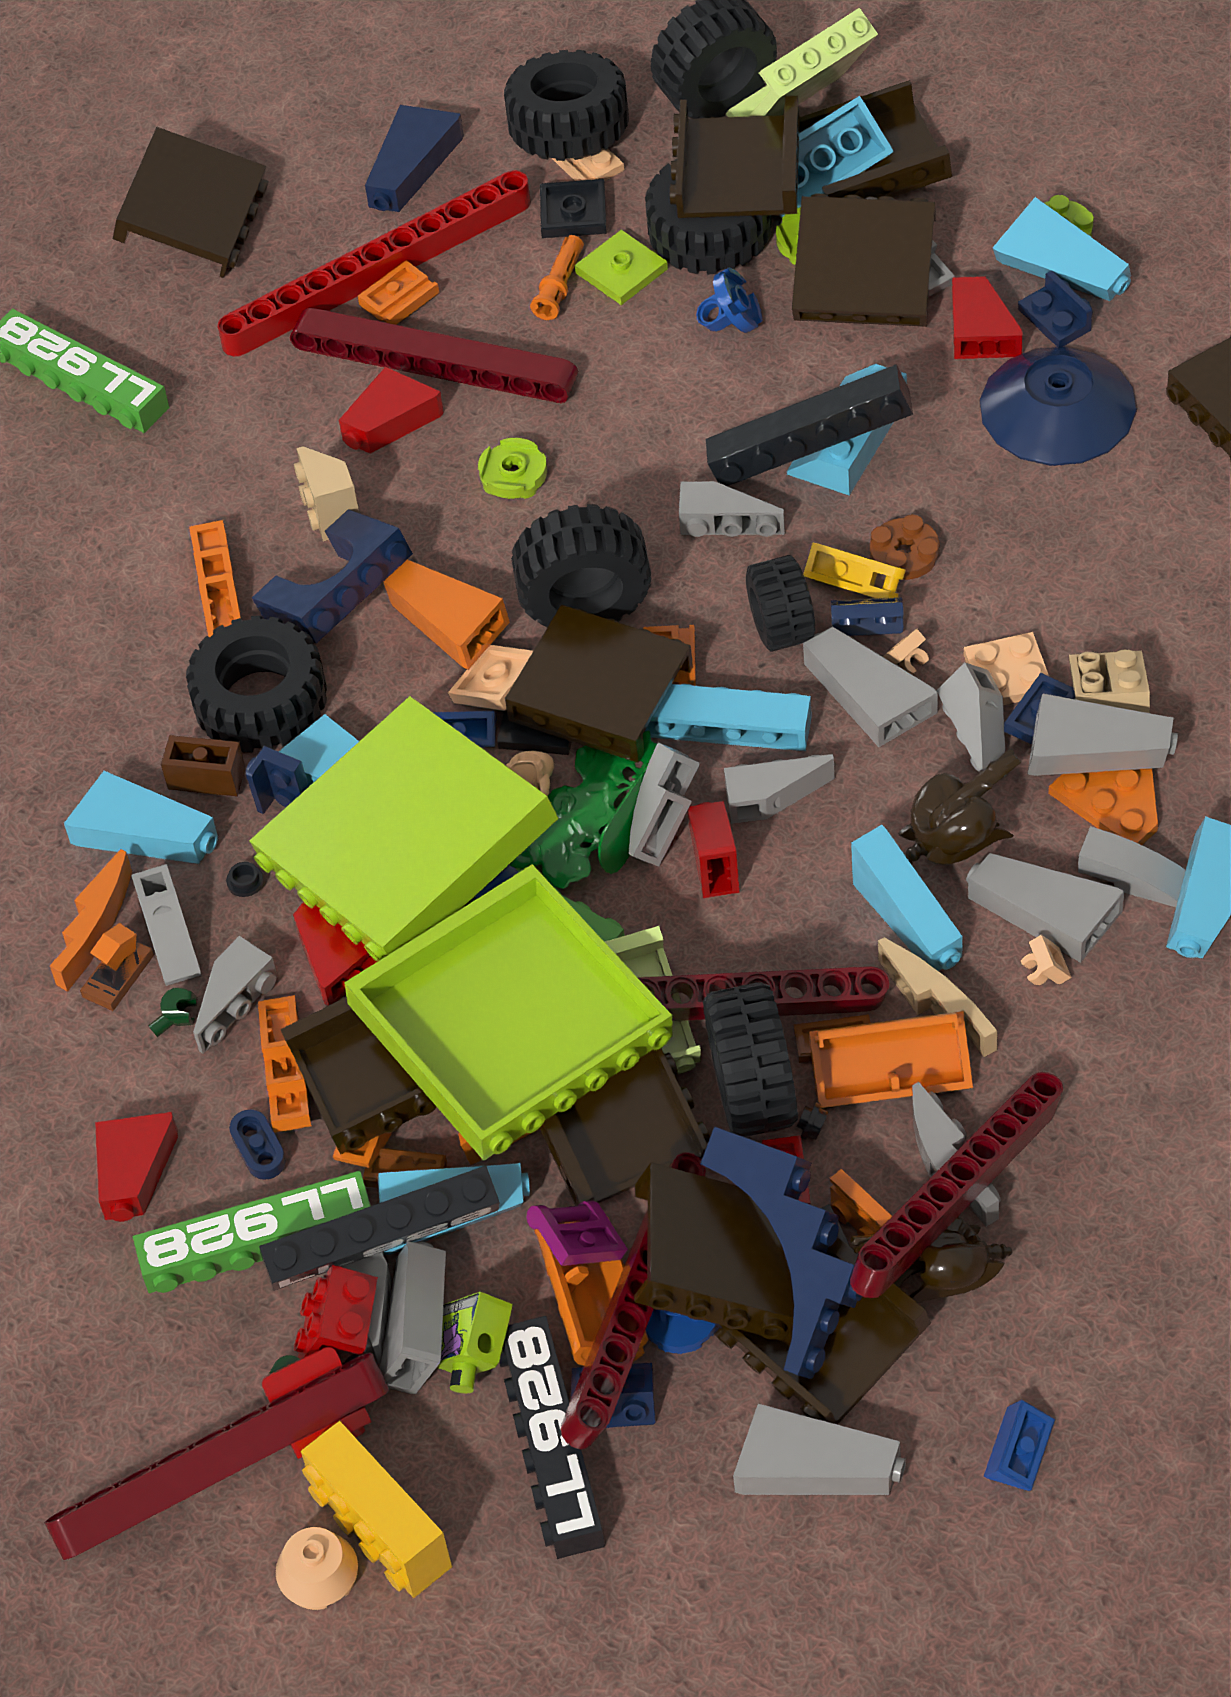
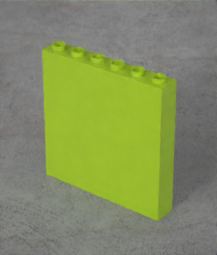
[249,696,559,962]
[344,864,673,1161]

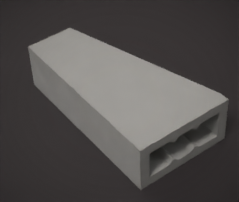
[803,627,938,747]
[1027,694,1178,776]
[966,853,1124,963]
[380,1241,446,1394]
[733,1404,906,1495]

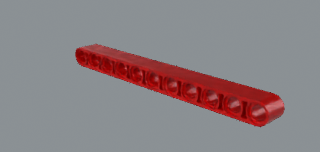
[217,170,531,357]

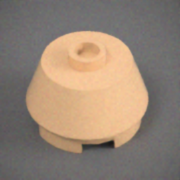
[276,1527,358,1610]

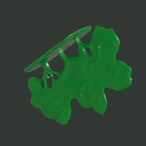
[510,731,657,889]

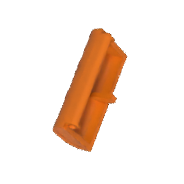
[809,1011,973,1108]
[534,1217,648,1366]

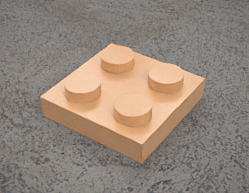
[964,632,1049,705]
[448,645,533,711]

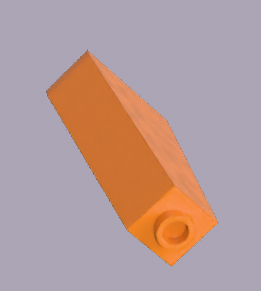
[383,559,510,670]

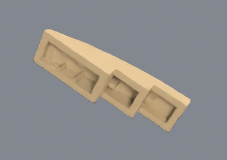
[878,937,997,1057]

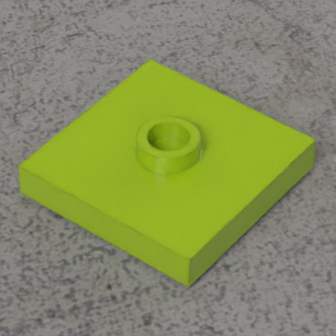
[575,230,668,305]

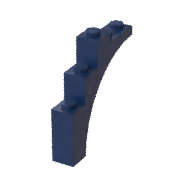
[701,1126,863,1379]

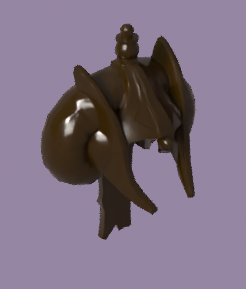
[898,749,1021,865]
[850,1216,1012,1303]

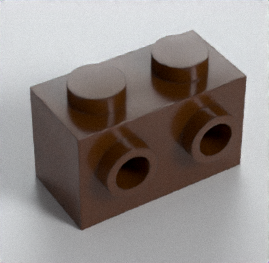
[161,735,246,797]

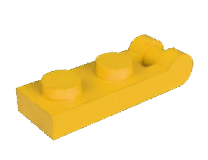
[804,542,906,598]

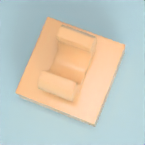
[882,629,929,674]
[1021,935,1072,985]

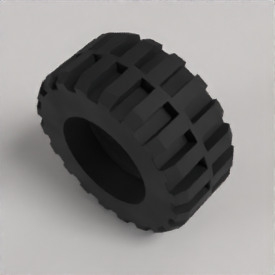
[651,0,777,119]
[504,50,629,161]
[645,158,772,275]
[511,504,652,627]
[186,616,327,753]
[703,982,798,1137]

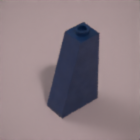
[365,105,464,212]

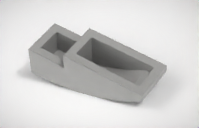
[629,742,700,867]
[1078,826,1186,907]

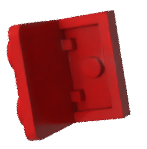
[294,1265,378,1359]
[261,1346,372,1459]

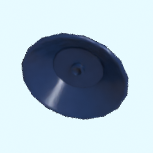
[979,347,1137,466]

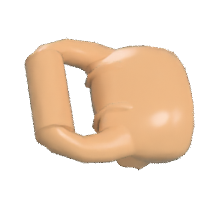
[506,751,554,795]

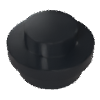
[226,862,264,897]
[796,1102,829,1140]

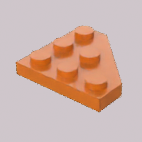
[1048,768,1158,845]

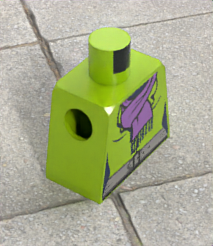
[437,1291,512,1394]

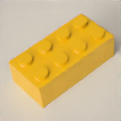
[301,1421,452,1598]

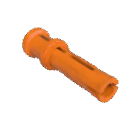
[530,235,584,320]

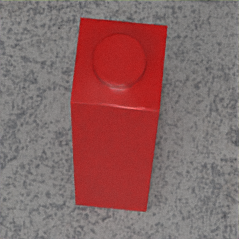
[952,276,1022,359]
[339,367,444,454]
[688,801,740,898]
[293,902,377,1006]
[95,1112,178,1222]

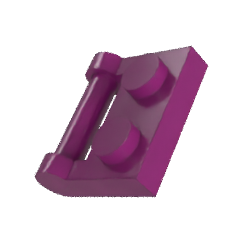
[526,1200,628,1266]

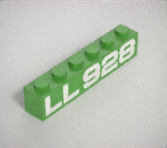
[0,309,170,433]
[133,1171,371,1293]

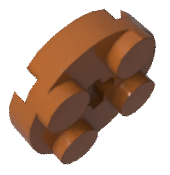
[869,514,940,580]

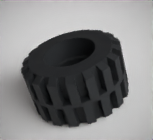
[746,555,815,652]

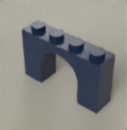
[252,509,413,644]

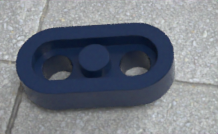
[229,1109,286,1180]

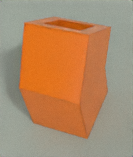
[90,923,137,971]

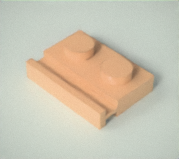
[552,148,624,181]

